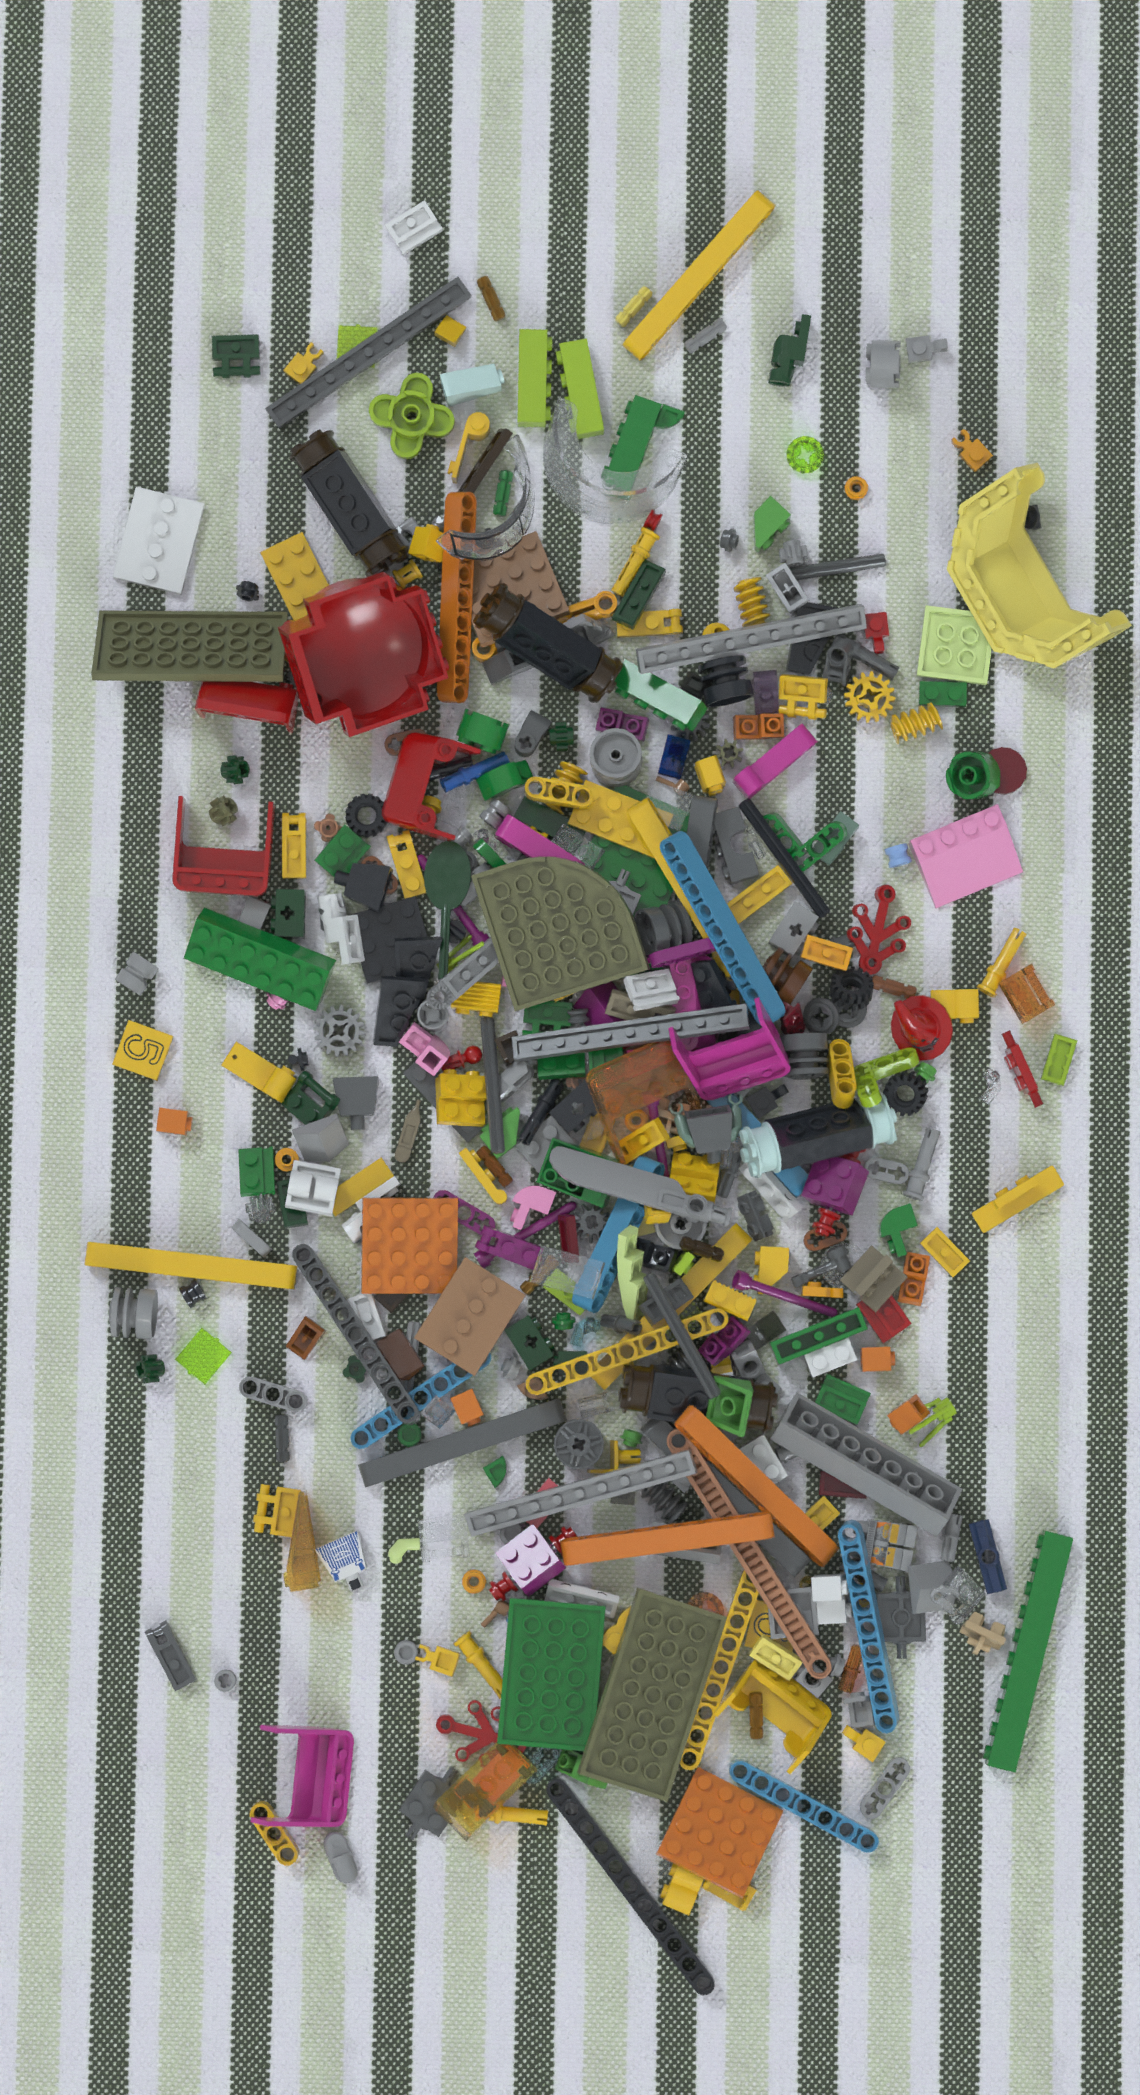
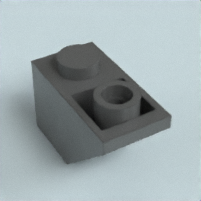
[482,649,534,685]

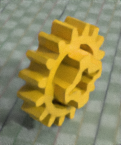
[844,671,895,723]

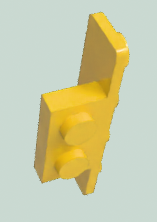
[972,1166,1064,1233]

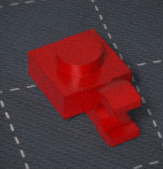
[864,612,889,654]

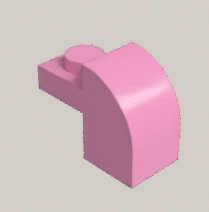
[399,1022,450,1076]
[510,1186,556,1231]

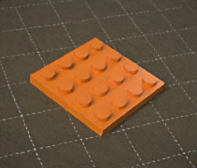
[361,1198,458,1294]
[656,1767,784,1898]

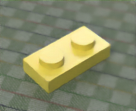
[749,1634,802,1681]

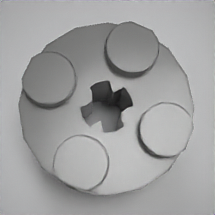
[866,340,901,388]

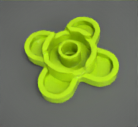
[369,373,455,459]

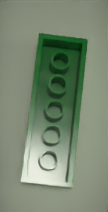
[183,907,336,1011]

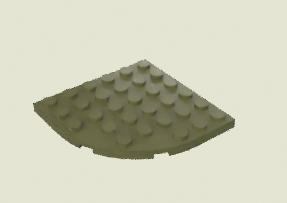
[471,856,650,1012]

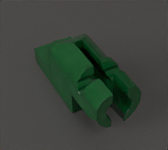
[768,314,811,387]

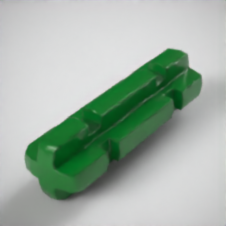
[493,470,513,517]

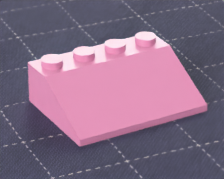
[908,804,1023,908]

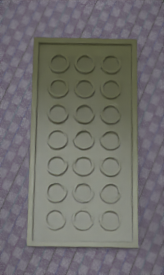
[91,610,288,682]
[577,1587,727,1802]

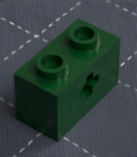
[271,889,306,939]
[504,1315,555,1371]

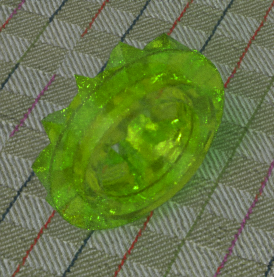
[786,436,824,474]

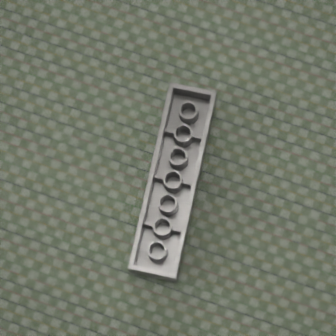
[770,1392,962,1537]

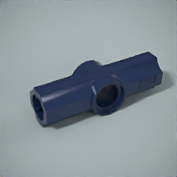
[968,1519,1007,1594]

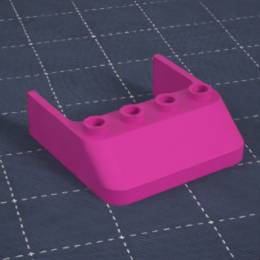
[624,955,719,1055]
[668,997,790,1100]
[251,1725,354,1827]

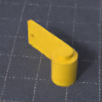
[447,412,490,484]
[221,1041,297,1103]

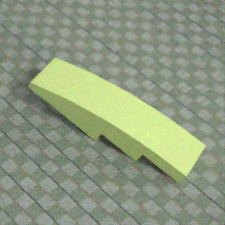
[617,1225,648,1320]

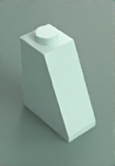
[440,364,505,407]

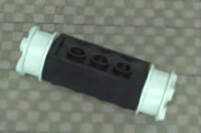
[739,1094,897,1178]

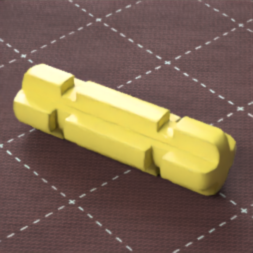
[615,286,652,327]

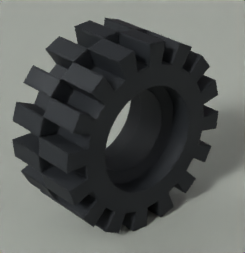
[345,793,387,838]
[829,966,874,1011]
[883,1070,929,1116]

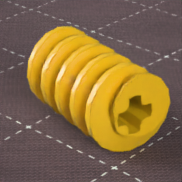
[734,577,770,627]
[891,703,943,744]
[545,761,588,814]

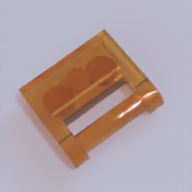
[998,963,1055,1024]

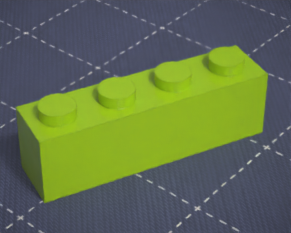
[517,329,552,427]
[555,338,604,440]

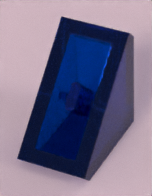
[658,734,691,780]

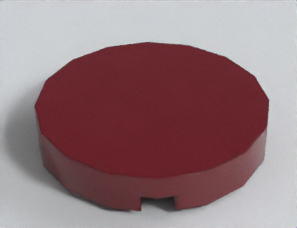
[988,747,1027,795]

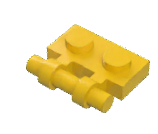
[779,674,828,720]
[253,1484,301,1538]

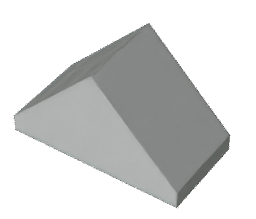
[765,563,810,613]

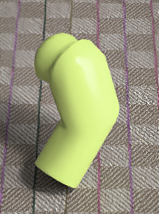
[388,1538,420,1564]

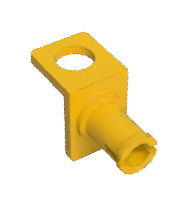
[587,1440,641,1473]

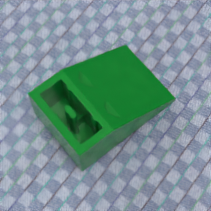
[536,1138,623,1208]

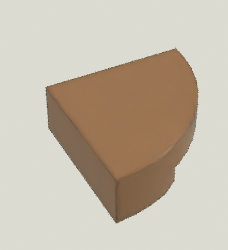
[517,1377,548,1400]

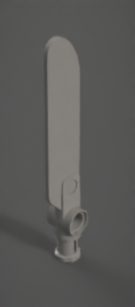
[549,1147,733,1229]

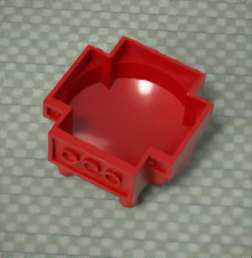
[278,572,449,737]

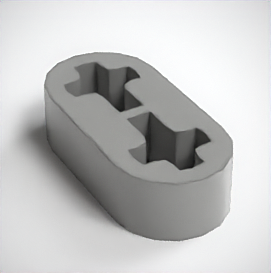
[864,1157,909,1185]
[231,1219,272,1258]

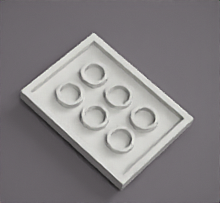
[112,487,205,595]

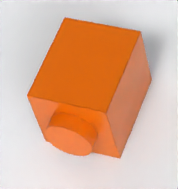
[156,1107,193,1136]
[860,1347,895,1372]
[450,1388,484,1427]
[887,1394,930,1435]

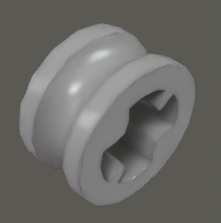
[214,1669,237,1692]

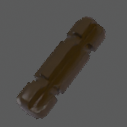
[679,1236,724,1262]

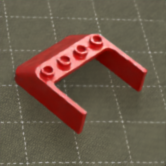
[172,796,275,896]

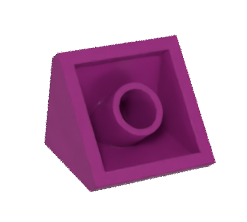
[573,981,626,1026]

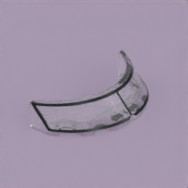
[436,434,535,561]

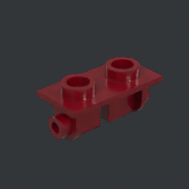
[780,1002,805,1035]

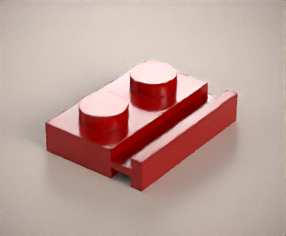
[856,1295,912,1344]

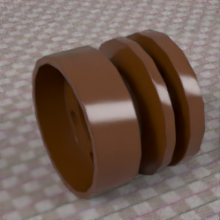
[763,947,814,1005]

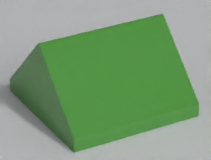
[706,1376,753,1437]

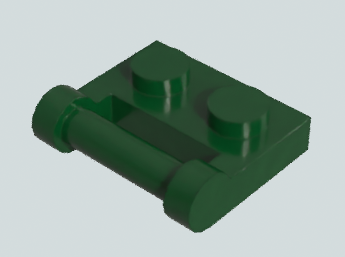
[281,1071,340,1125]

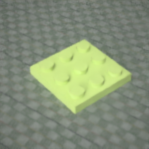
[916,605,992,685]

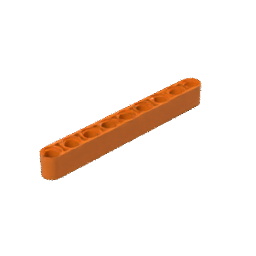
[437,492,477,703]
[674,1405,839,1567]
[560,1511,775,1565]

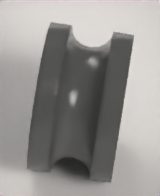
[567,1008,589,1023]

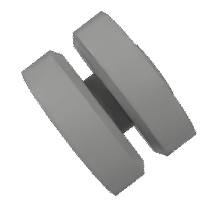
[590,728,642,787]
[654,1205,707,1251]

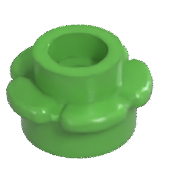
[914,1062,937,1083]
[620,1429,643,1448]

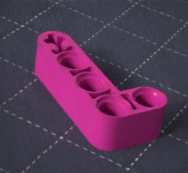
[732,723,818,799]
[494,814,585,865]

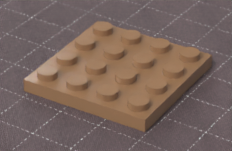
[472,531,570,648]

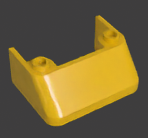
[714,1659,832,1774]

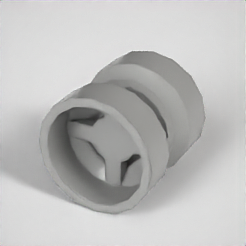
[479,798,512,831]

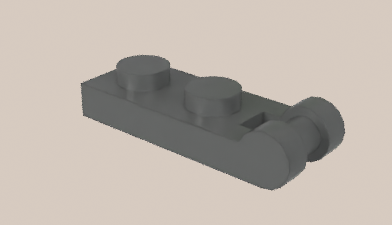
[145,1620,197,1691]

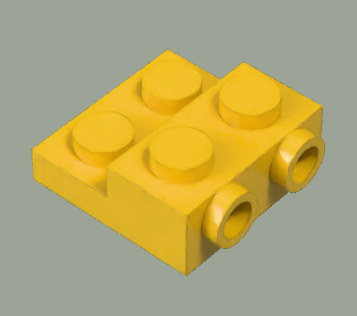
[435,1069,487,1127]
[669,1151,720,1203]

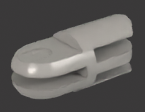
[499,1061,535,1103]
[323,1832,358,1883]

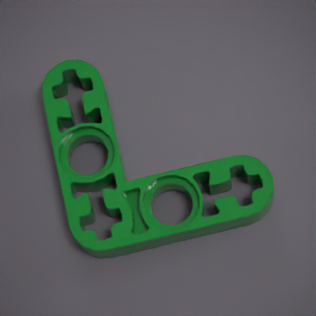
[763,812,847,871]

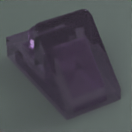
[752,670,779,715]

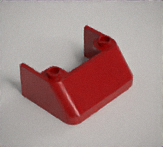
[195,681,299,733]
[382,732,481,841]

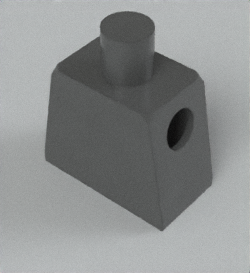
[333,1076,379,1130]

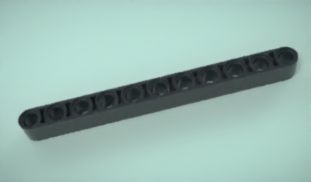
[546,1777,715,1995]

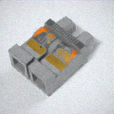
[849,1519,918,1572]

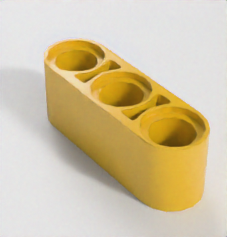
[524,777,593,809]
[827,1039,857,1109]
[250,1801,299,1866]

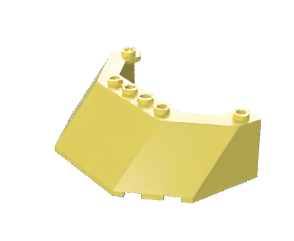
[947,462,1132,668]

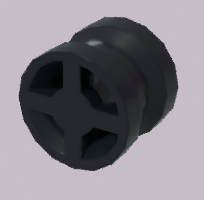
[179,1279,207,1308]

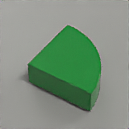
[655,404,685,429]
[483,1456,506,1488]

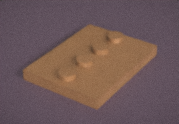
[414,1257,526,1376]

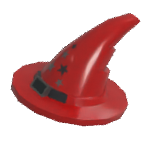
[891,995,953,1061]

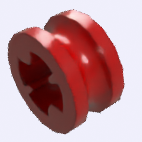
[643,509,663,532]

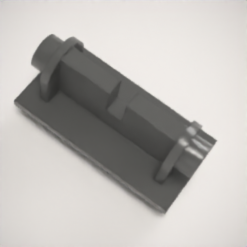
[737,1190,774,1242]

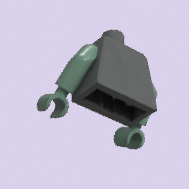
[669,1094,743,1164]

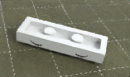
[739,1162,803,1222]
[544,1579,620,1619]

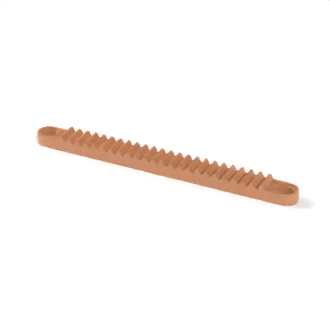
[667,1428,831,1679]

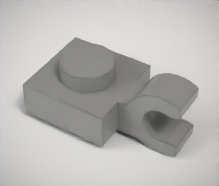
[906,335,948,363]

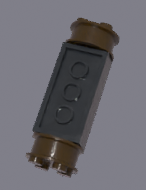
[289,429,409,577]
[473,583,623,703]
[618,1361,778,1434]

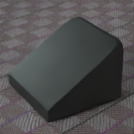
[680,671,709,700]

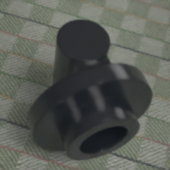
[1024,505,1041,530]
[449,920,466,944]
[288,1047,309,1071]

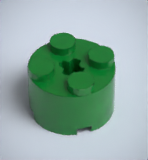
[456,708,510,754]
[946,752,1000,799]

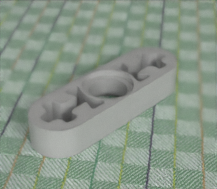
[860,1757,910,1819]

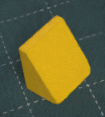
[434,315,467,347]
[644,1205,672,1224]

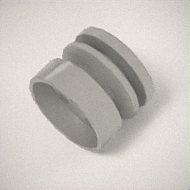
[109,1287,158,1340]

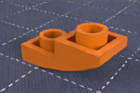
[733,714,784,740]
[897,1252,930,1306]

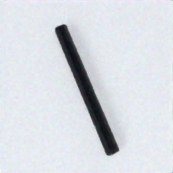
[739,798,830,918]

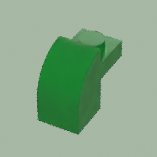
[476,760,533,801]
[879,1203,918,1258]

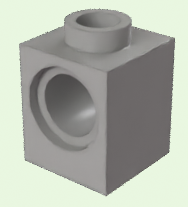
[730,1339,766,1380]
[795,1663,833,1698]

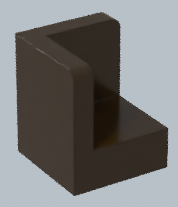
[495,1030,519,1066]

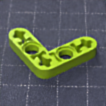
[854,1048,919,1108]

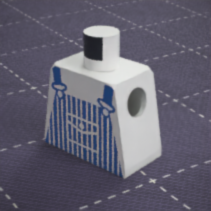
[315,1531,367,1591]

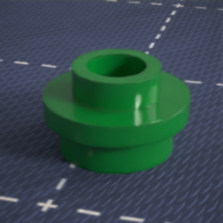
[552,1312,576,1330]

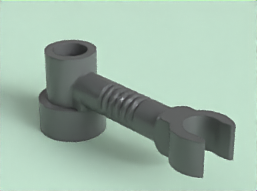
[791,1244,852,1288]

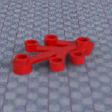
[847,885,911,975]
[436,1700,527,1768]

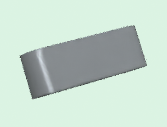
[239,1377,308,1412]

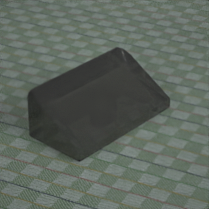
[743,1310,786,1351]

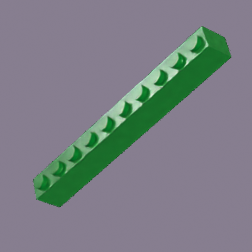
[983,1530,1074,1773]

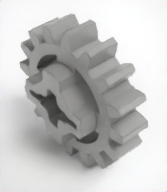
[313,1005,365,1057]

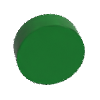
[397,1424,422,1447]

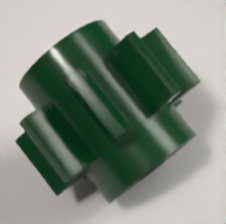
[549,722,574,751]
[220,755,250,784]
[135,1354,165,1384]

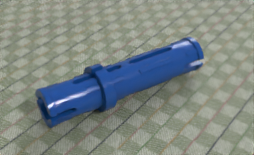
[440,751,510,793]

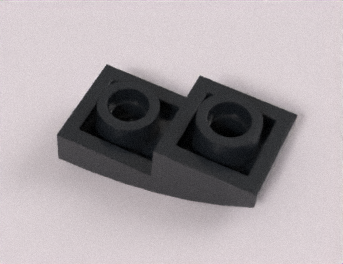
[636,1238,679,1274]

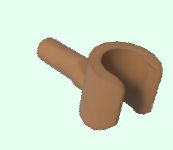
[656,776,690,796]
[481,1600,509,1628]

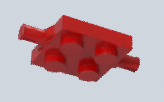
[1001,1030,1044,1108]

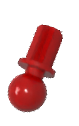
[441,1045,483,1071]

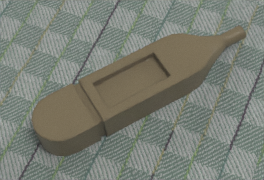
[395,1100,421,1163]

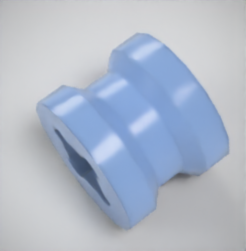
[884,843,912,868]

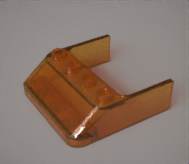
[586,1040,701,1164]

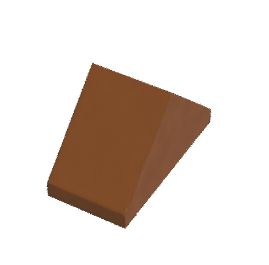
[286,1316,327,1360]

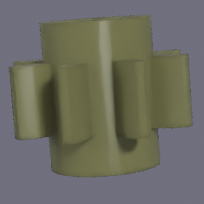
[716,739,744,769]
[208,795,238,826]

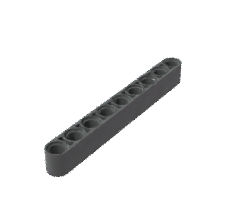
[292,1244,420,1425]
[358,1398,567,1488]
[640,1419,811,1577]

